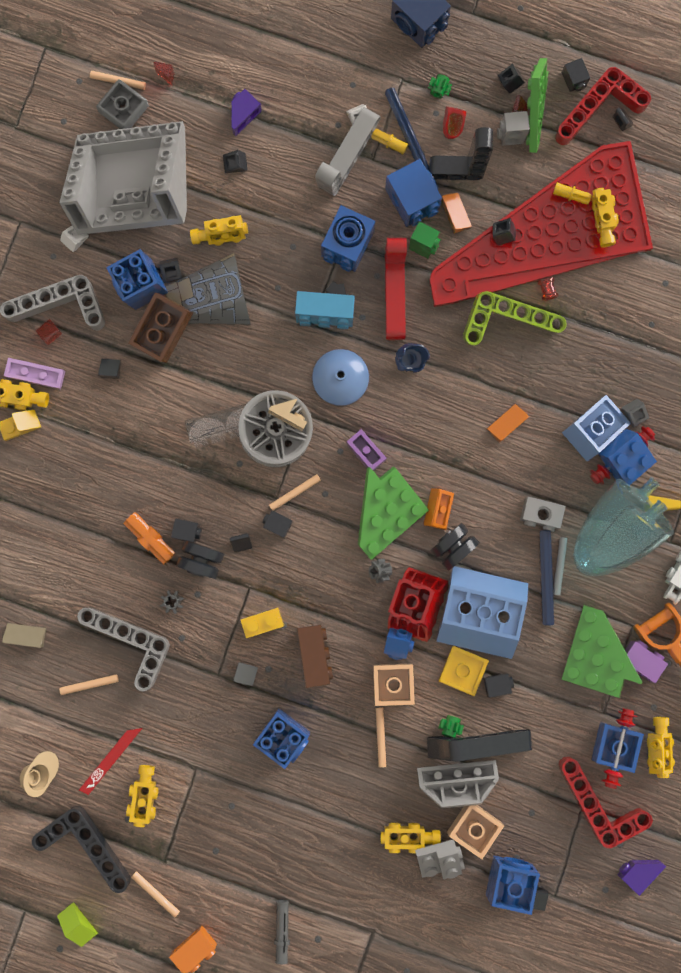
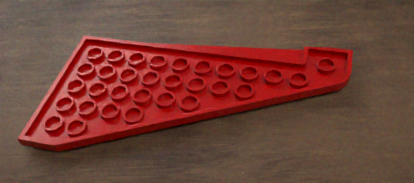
[430,141,653,307]

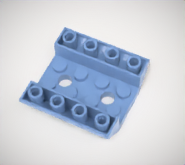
[436,566,528,659]

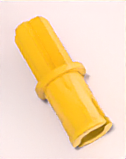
[371,129,408,155]
[553,182,591,204]

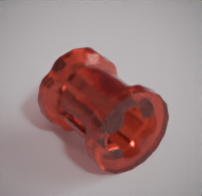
[538,277,559,301]

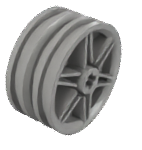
[239,390,313,467]

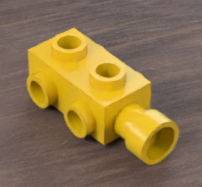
[591,188,619,247]
[190,215,248,246]
[0,379,49,411]
[647,717,675,778]
[126,765,159,827]
[380,823,441,853]

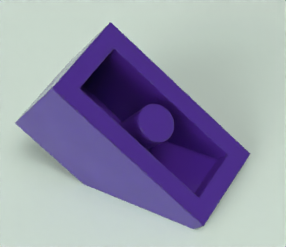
[232,89,262,136]
[617,860,666,896]

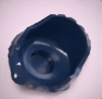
[395,343,430,373]

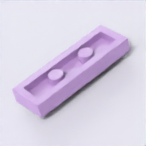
[4,358,65,390]

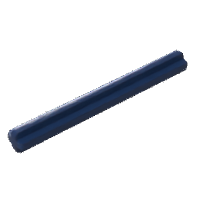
[385,87,429,171]
[539,530,554,626]

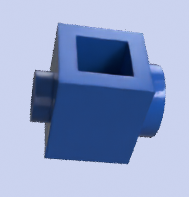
[384,628,415,660]

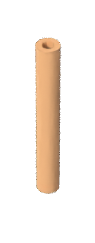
[90,71,146,90]
[269,474,321,511]
[59,674,119,695]
[376,707,386,767]
[131,871,180,918]

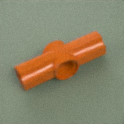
[123,512,176,565]

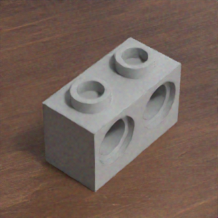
[497,111,529,146]

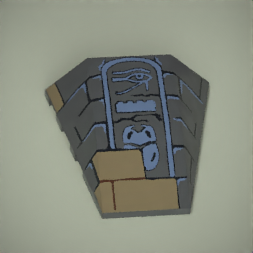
[166,253,251,325]

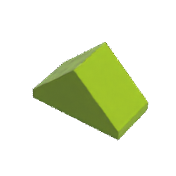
[57,902,98,947]

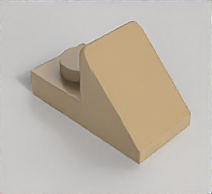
[268,399,307,432]

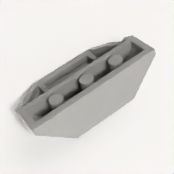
[417,760,499,808]

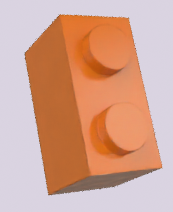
[169,925,217,973]

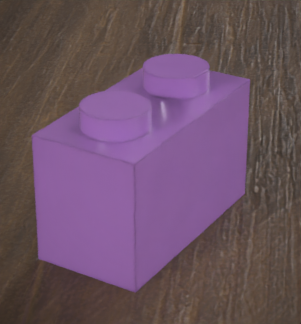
[346,429,386,471]
[625,640,668,683]

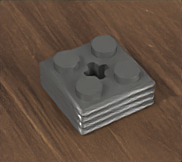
[96,79,149,129]

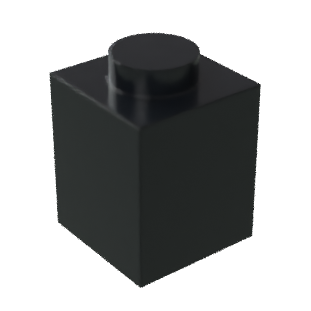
[561,58,590,92]
[262,510,293,539]
[171,518,202,543]
[483,673,514,698]

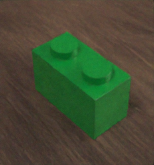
[408,221,441,259]

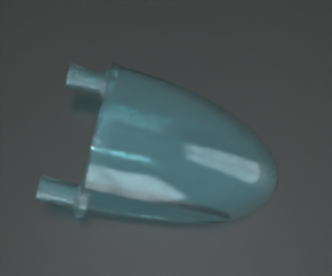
[573,477,674,576]

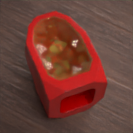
[443,106,466,139]

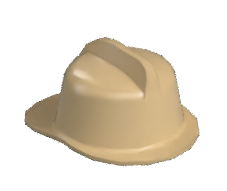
[20,751,59,797]

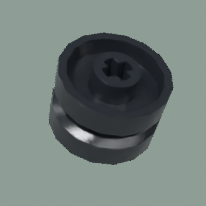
[430,523,480,571]
[176,540,225,580]

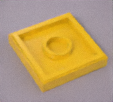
[438,645,489,697]

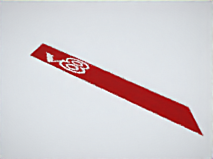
[79,728,142,795]

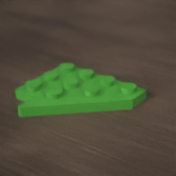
[526,58,549,153]
[358,466,429,560]
[562,605,642,698]

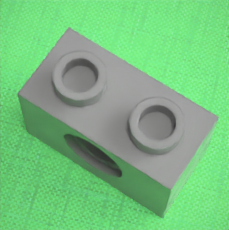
[520,497,566,532]

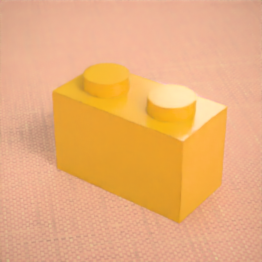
[241,608,284,638]

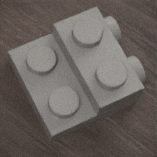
[415,839,465,879]

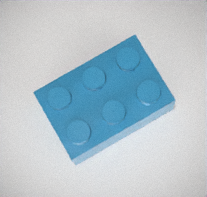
[295,291,355,329]

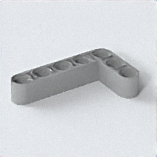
[315,107,381,196]
[0,275,105,331]
[77,608,170,691]

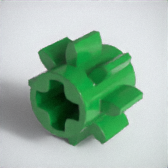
[428,74,452,99]
[439,715,464,738]

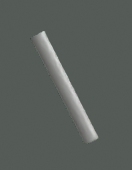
[553,537,567,595]

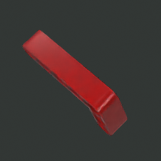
[555,67,651,145]
[385,238,407,340]
[559,757,653,848]

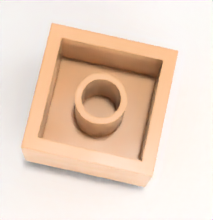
[373,664,415,706]
[447,805,504,859]

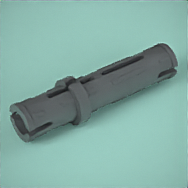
[274,900,290,965]

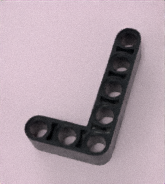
[429,127,493,181]
[427,729,532,761]
[32,806,131,893]

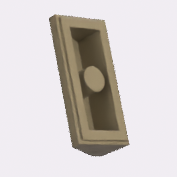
[2,623,46,648]

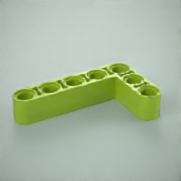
[463,291,567,345]

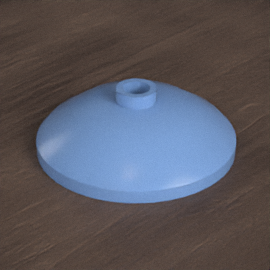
[312,349,369,406]

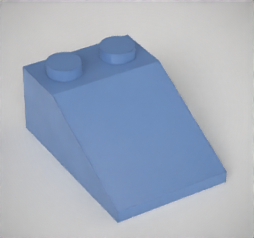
[562,395,631,461]

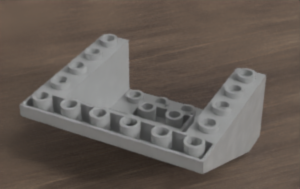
[59,121,187,235]

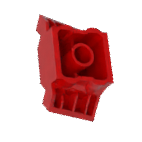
[388,567,448,642]

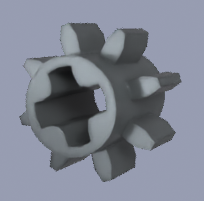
[369,559,392,583]
[160,590,184,614]

